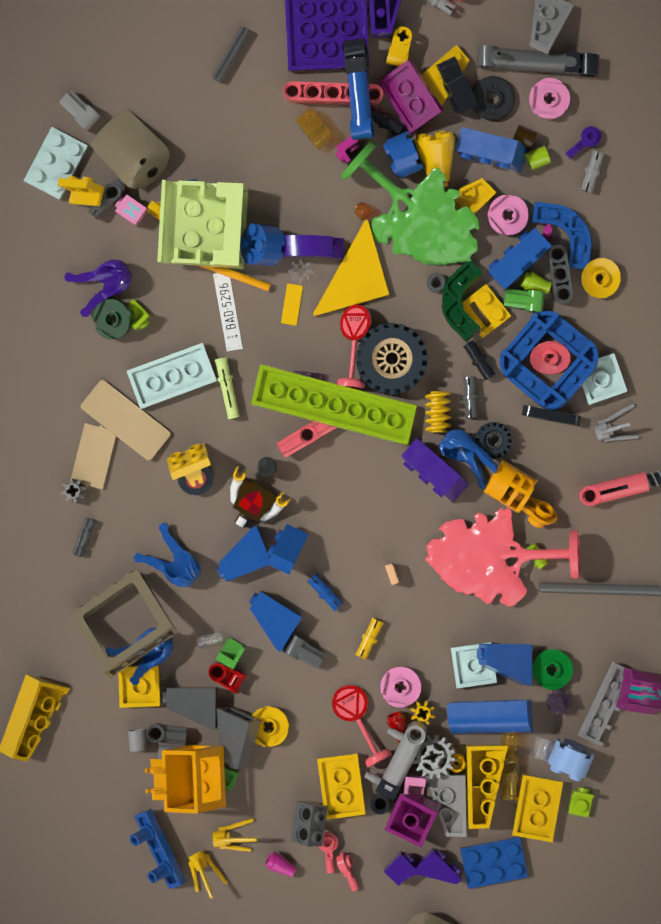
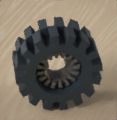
[475,422,512,459]

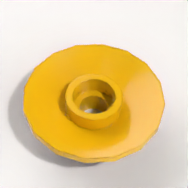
[582,258,621,298]

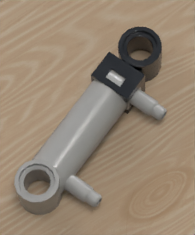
[364,721,427,815]

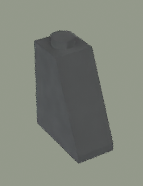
[163,686,217,730]
[216,705,261,769]

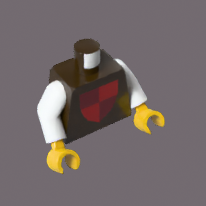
[230,466,291,528]

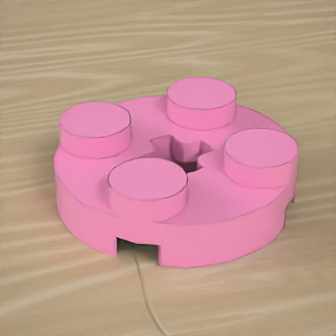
[529,78,570,120]
[487,195,528,236]
[380,666,421,708]

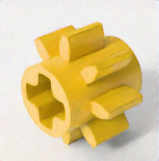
[410,700,435,725]

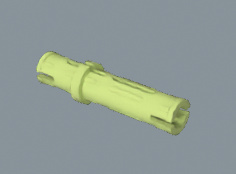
[215,357,240,419]

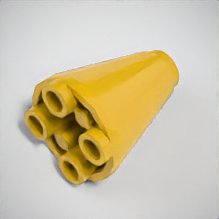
[414,131,455,187]

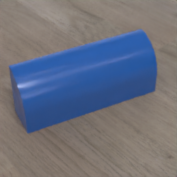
[447,699,533,734]

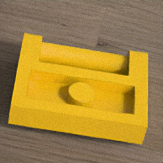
[463,284,511,338]

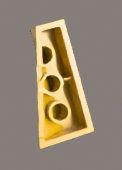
[0,674,70,762]
[466,744,508,829]

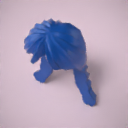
[439,429,499,490]
[133,523,201,587]
[105,628,173,685]

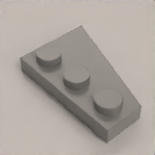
[529,0,574,54]
[426,775,467,837]

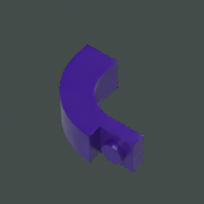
[281,235,344,259]

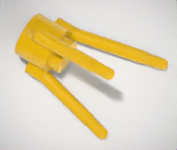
[213,818,258,852]
[188,850,228,899]

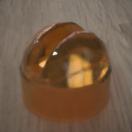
[354,202,372,220]

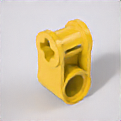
[386,27,412,67]

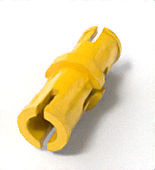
[355,617,384,660]

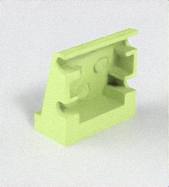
[157,180,249,269]

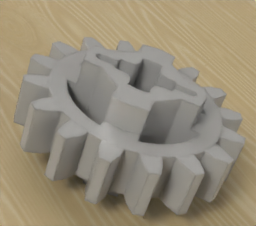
[413,735,457,779]

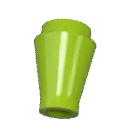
[520,271,552,294]

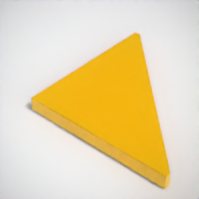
[313,220,389,316]

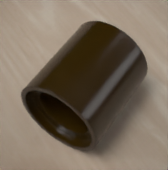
[513,125,537,149]

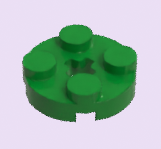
[532,649,573,690]

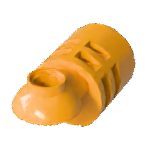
[483,460,558,528]

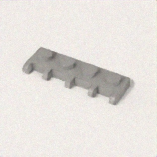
[578,662,624,747]

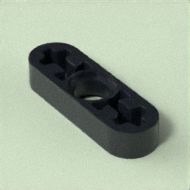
[521,405,581,426]

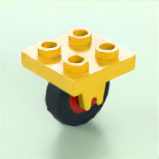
[167,443,214,496]

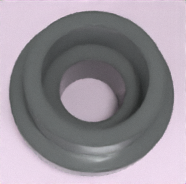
[427,273,447,293]

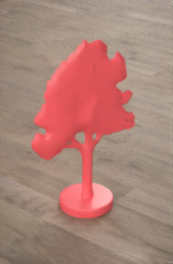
[425,508,580,607]

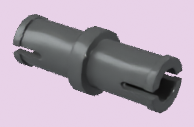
[463,377,479,418]

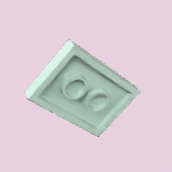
[23,127,88,200]

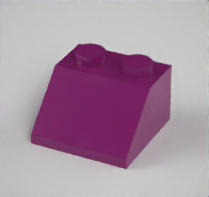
[384,793,441,847]

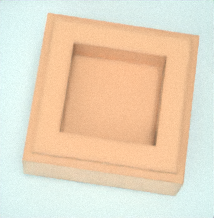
[385,563,399,585]

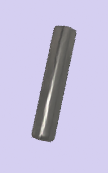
[212,27,250,83]

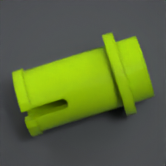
[526,542,549,569]

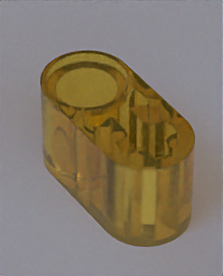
[295,107,334,150]

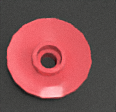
[530,341,570,375]

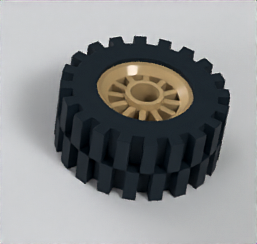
[356,323,428,395]

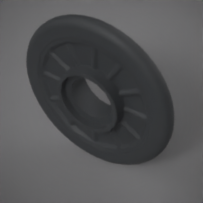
[472,76,515,121]

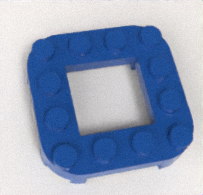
[500,311,599,411]

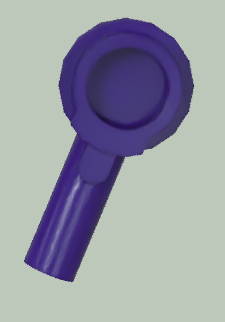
[565,126,601,159]

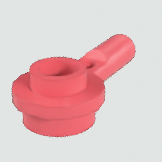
[319,832,338,873]
[336,852,359,891]

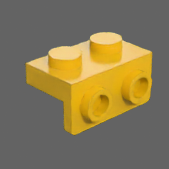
[57,176,104,206]

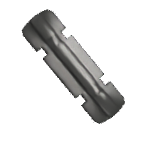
[72,518,95,557]

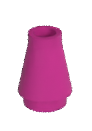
[265,851,296,878]

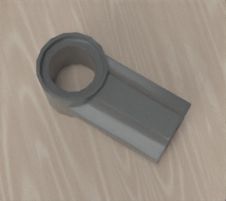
[282,633,326,669]
[146,723,187,745]

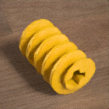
[425,391,451,433]

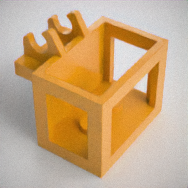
[145,745,226,814]

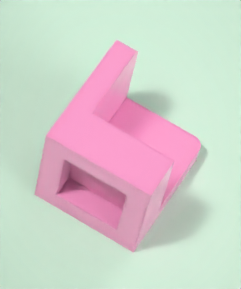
[403,775,426,796]

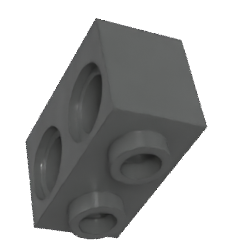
[291,801,328,847]

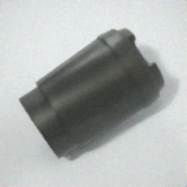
[257,457,277,477]

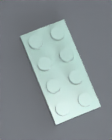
[127,343,217,409]

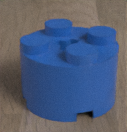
[383,131,424,178]
[240,223,285,266]

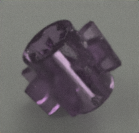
[546,689,572,715]

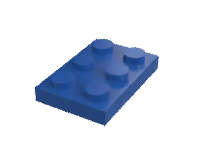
[460,836,528,889]

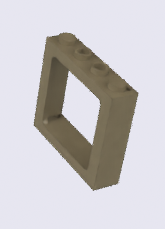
[70,569,178,678]

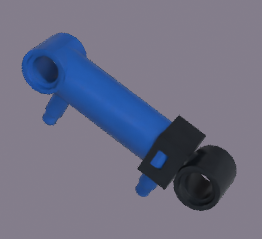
[343,38,374,140]

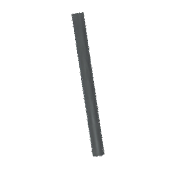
[539,582,661,596]

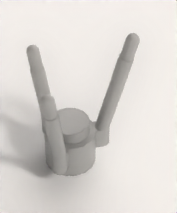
[594,403,640,443]

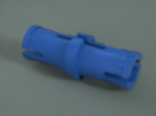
[307,573,344,612]

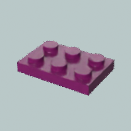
[378,59,444,133]

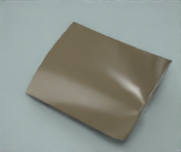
[89,109,170,189]

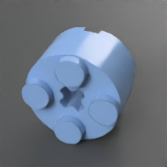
[548,738,595,782]

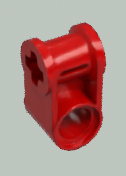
[208,661,248,694]

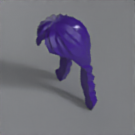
[64,259,132,317]

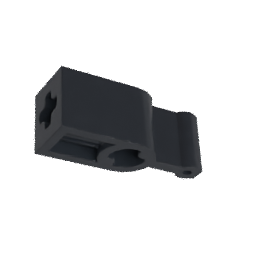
[436,56,478,114]

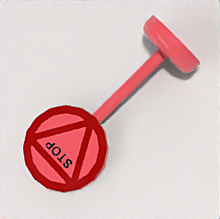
[337,304,372,389]
[332,685,393,768]

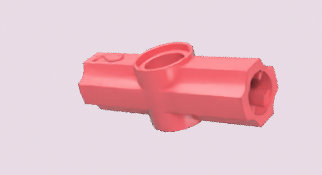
[276,421,337,458]

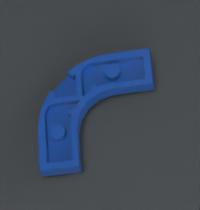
[532,202,591,269]

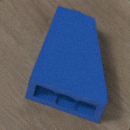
[217,526,270,582]
[249,591,302,652]
[477,644,532,685]

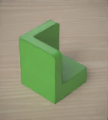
[216,638,246,669]

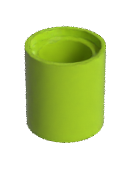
[525,146,551,170]

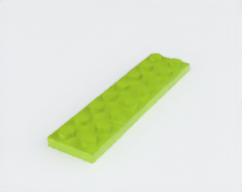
[250,364,417,446]

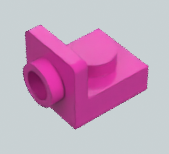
[335,136,361,165]

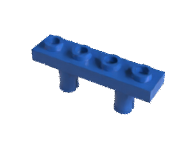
[129,809,186,889]

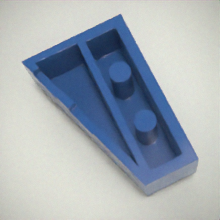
[455,127,528,173]
[488,228,552,291]

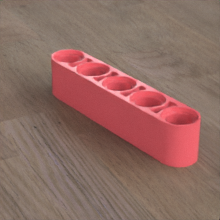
[283,81,383,106]

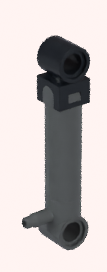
[477,45,600,77]

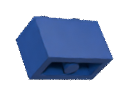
[267,524,309,575]

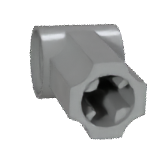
[59,90,100,131]

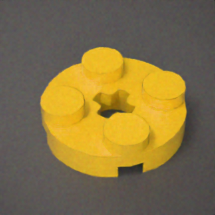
[251,705,289,747]

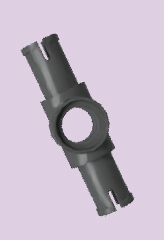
[88,177,127,220]

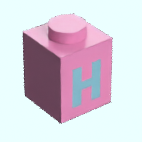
[115,194,147,227]

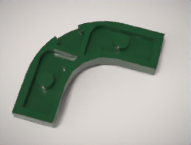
[441,261,484,343]

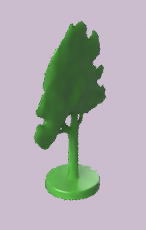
[340,140,479,265]

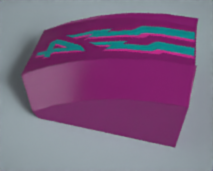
[616,667,661,715]

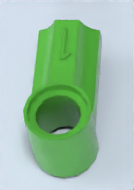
[503,289,545,313]

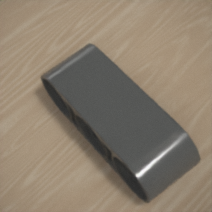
[547,245,573,305]

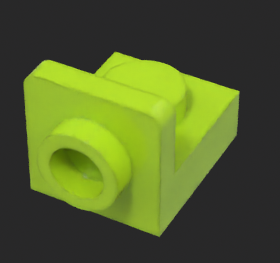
[128,299,151,331]
[568,786,594,818]

